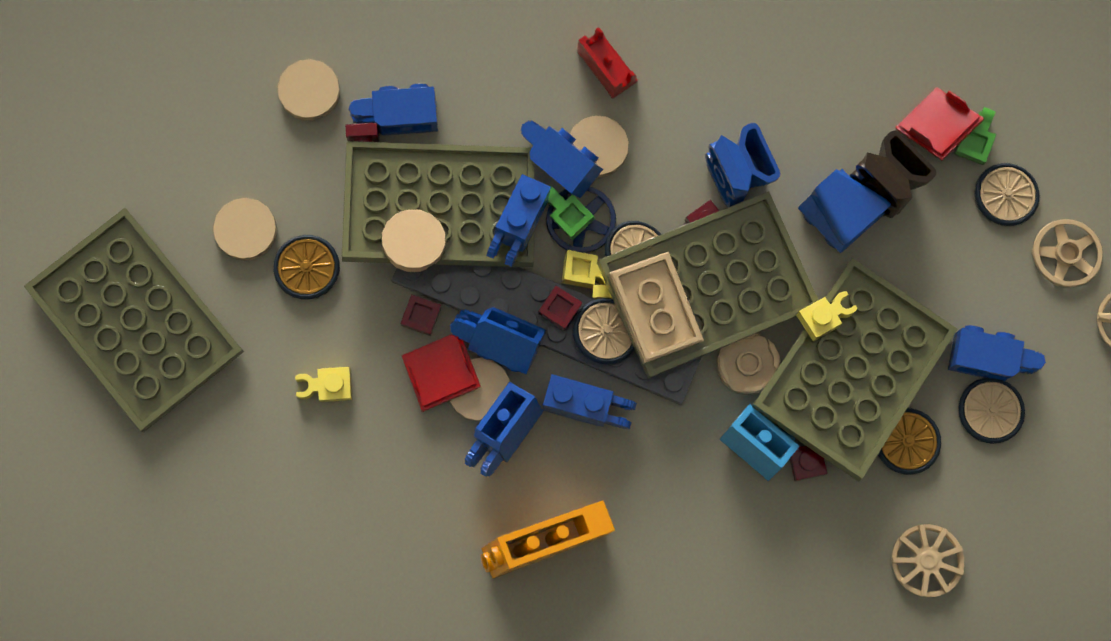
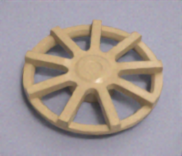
[892,524,964,597]

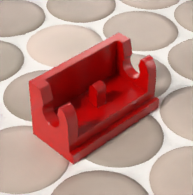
[577,28,638,98]

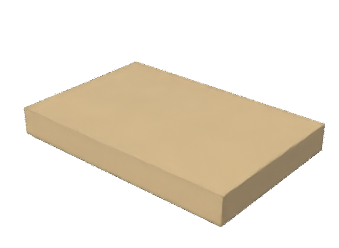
[608,251,704,364]

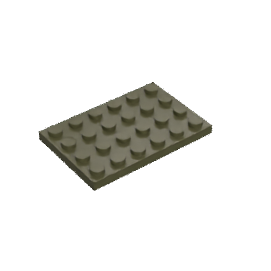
[342,141,534,267]
[597,191,818,379]
[24,208,244,433]
[752,258,958,482]

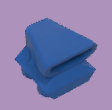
[705,123,780,207]
[798,169,891,253]

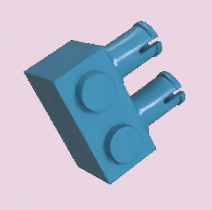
[719,404,799,481]

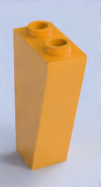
[481,500,615,579]

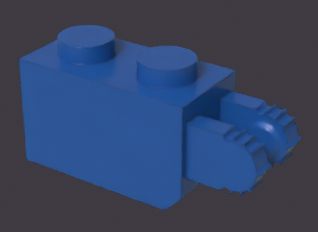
[348,84,438,136]
[520,120,603,198]
[486,174,551,267]
[449,307,546,375]
[948,325,1046,381]
[542,374,637,430]
[465,382,543,477]

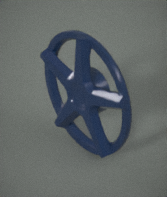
[546,187,616,253]

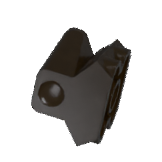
[850,130,936,218]

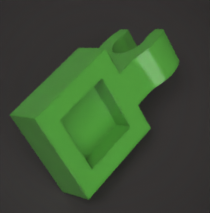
[954,107,997,165]
[548,186,595,240]

